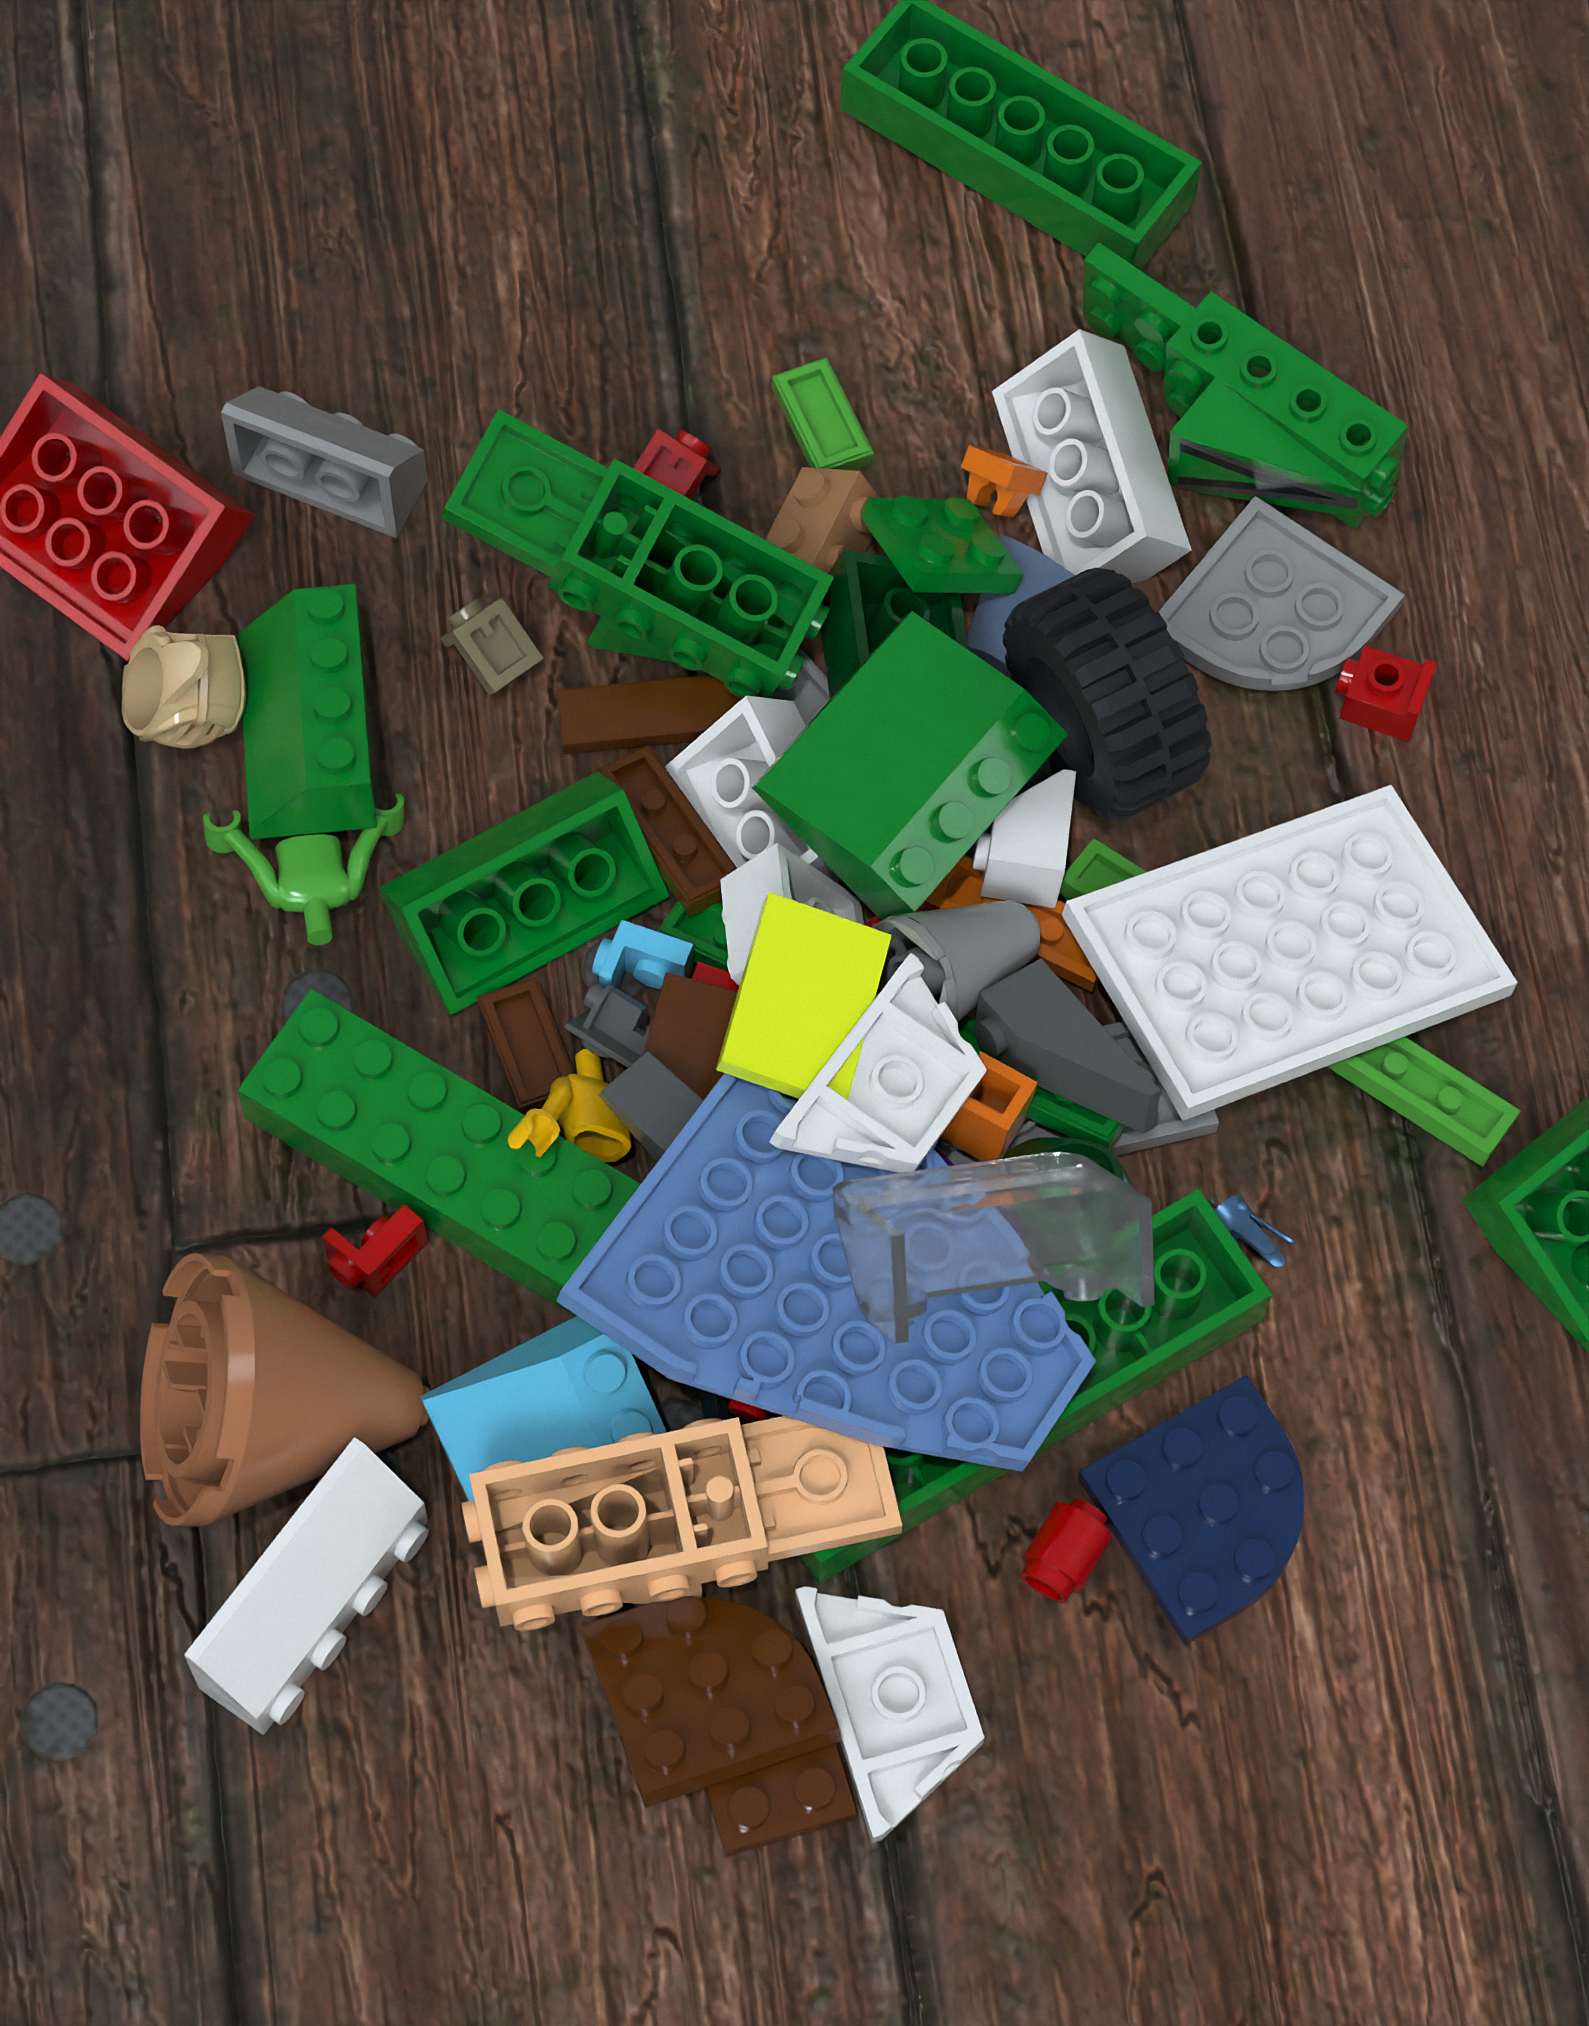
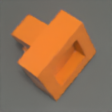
[960,445,1048,518]

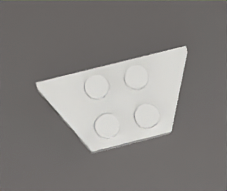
[769,953,987,1175]
[795,1586,985,1843]

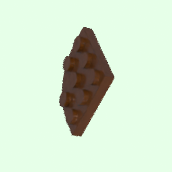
[581,1596,841,1808]

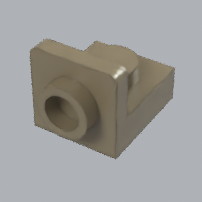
[440,597,544,695]

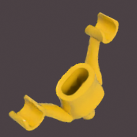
[508,1049,631,1163]

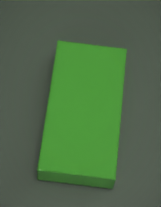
[771,357,874,470]

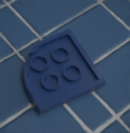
[1078,1375,1304,1646]

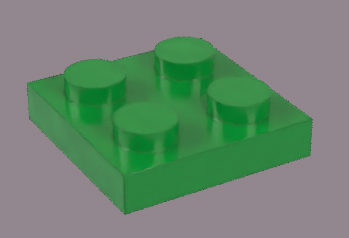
[860,496,1024,594]

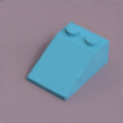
[420,1316,667,1501]

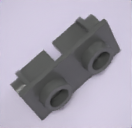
[565,983,653,1068]

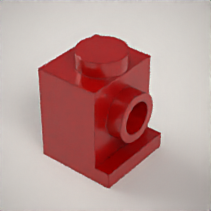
[1335,645,1437,742]

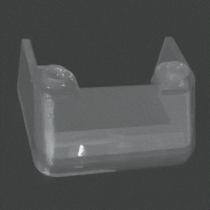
[833,1152,1154,1344]

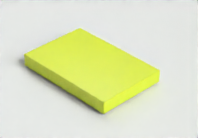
[716,892,892,1100]

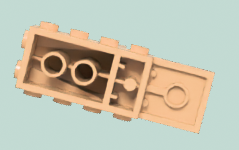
[461,1416,902,1631]

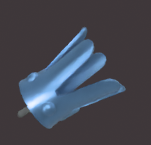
[1208,1194,1298,1267]

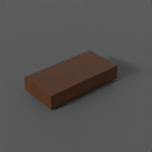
[477,976,574,1114]

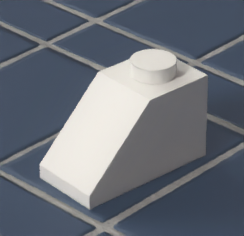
[972,769,1076,908]

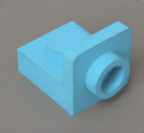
[592,920,693,989]

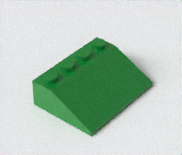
[751,611,1068,921]
[1462,1096,1589,1353]

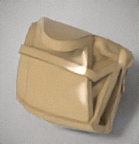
[122,625,247,749]

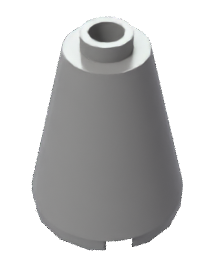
[871,900,1041,1022]

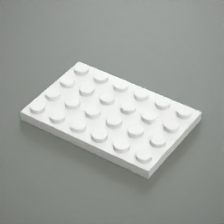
[1062,785,1518,1121]

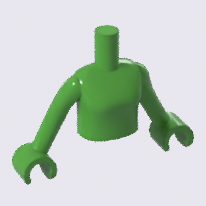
[203,793,405,945]

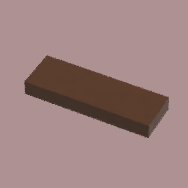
[557,675,743,755]
[595,745,737,916]

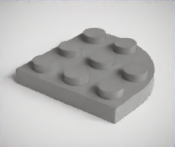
[1159,496,1405,691]

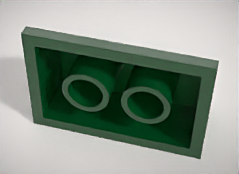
[820,549,969,699]

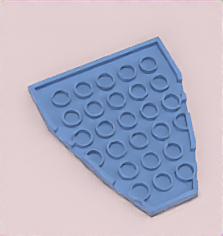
[556,1073,1096,1472]

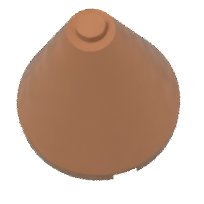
[140,1253,430,1527]

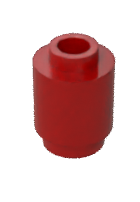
[1020,1498,1113,1603]

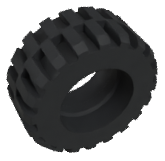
[1003,567,1212,820]

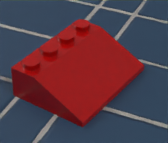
[0,373,255,661]

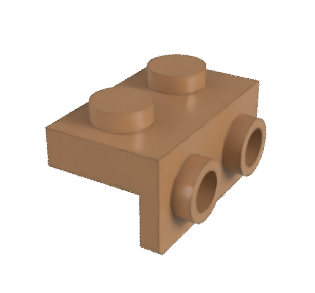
[765,467,879,573]

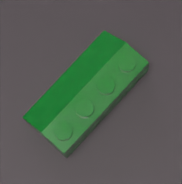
[238,584,377,839]
[378,771,670,1015]

